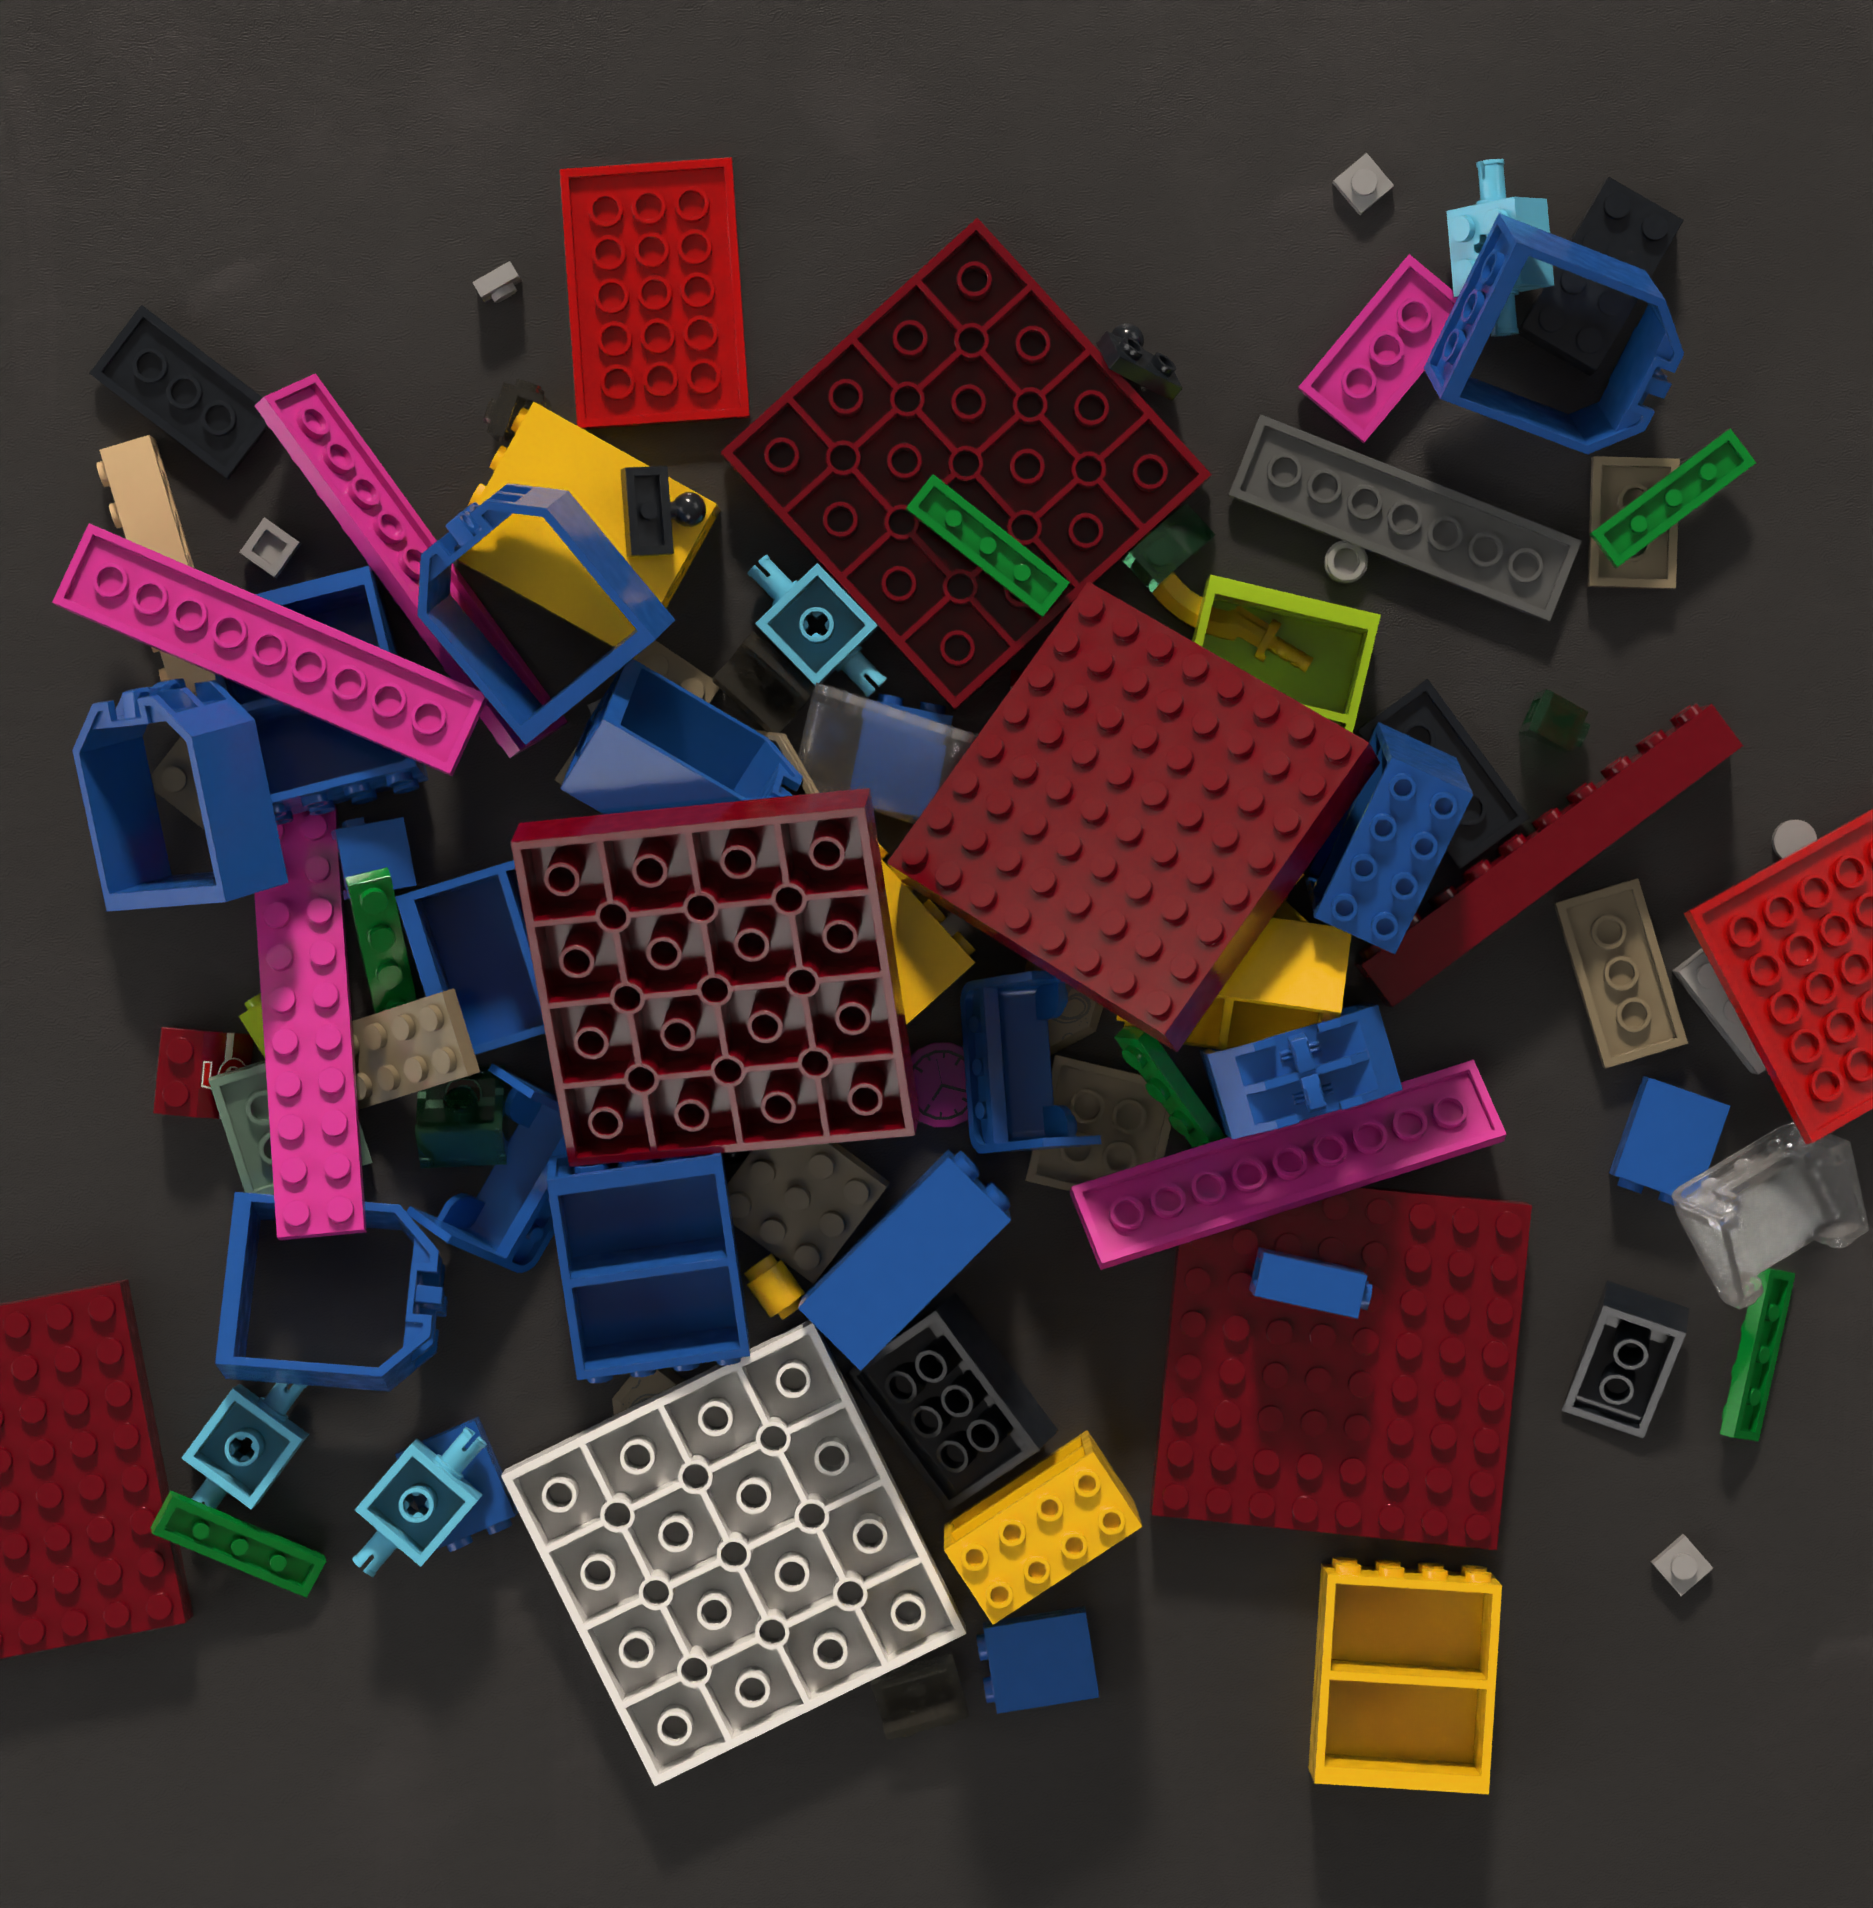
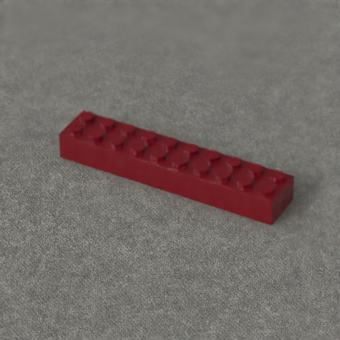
[1354,703,1743,1007]

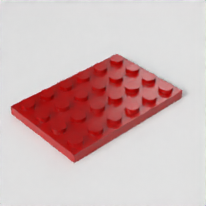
[560,157,750,429]

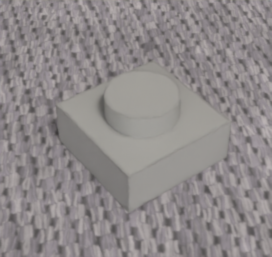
[1332,153,1394,215]
[472,261,522,303]
[239,517,302,578]
[1651,1534,1713,1596]

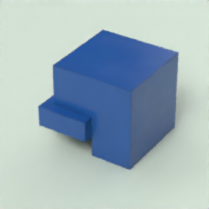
[331,817,417,900]

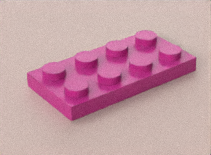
[1297,254,1458,444]

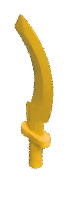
[1136,534,1314,672]

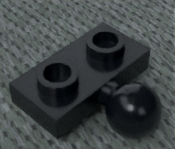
[1096,323,1183,401]
[620,466,706,557]

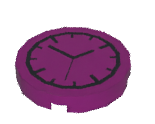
[911,1042,968,1127]

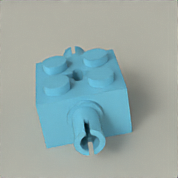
[1446,159,1554,337]
[747,554,887,698]
[182,1383,309,1509]
[352,1427,487,1577]

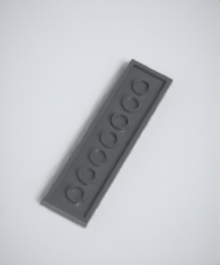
[1228,414,1582,622]

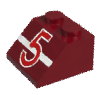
[153,1026,254,1119]

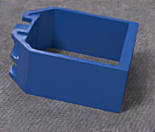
[1424,213,1684,455]
[417,483,675,745]
[560,659,803,814]
[72,678,288,912]
[1199,1002,1403,1139]
[215,1192,448,1392]

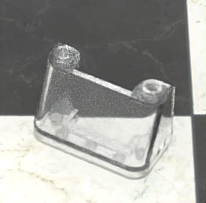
[798,682,978,824]
[1672,1123,1869,1309]

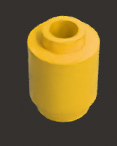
[744,1253,805,1320]

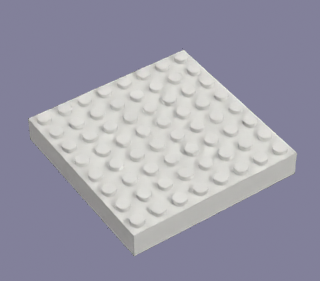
[501,1320,966,1786]

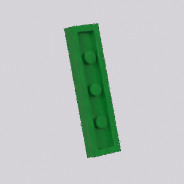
[1590,428,1756,568]
[906,474,1070,618]
[345,867,417,1014]
[1114,1026,1227,1148]
[1720,1266,1796,1441]
[150,1490,326,1598]

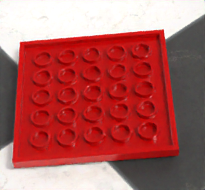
[1684,809,1873,1144]

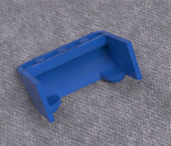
[960,971,1101,1154]
[406,1063,567,1273]

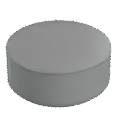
[1324,541,1368,584]
[1772,820,1817,859]

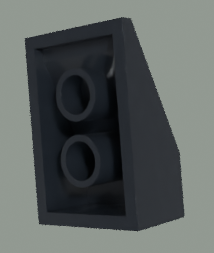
[1562,1280,1689,1438]

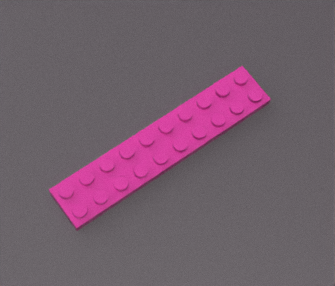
[255,373,568,758]
[52,523,487,777]
[254,806,367,1240]
[1070,1060,1507,1270]

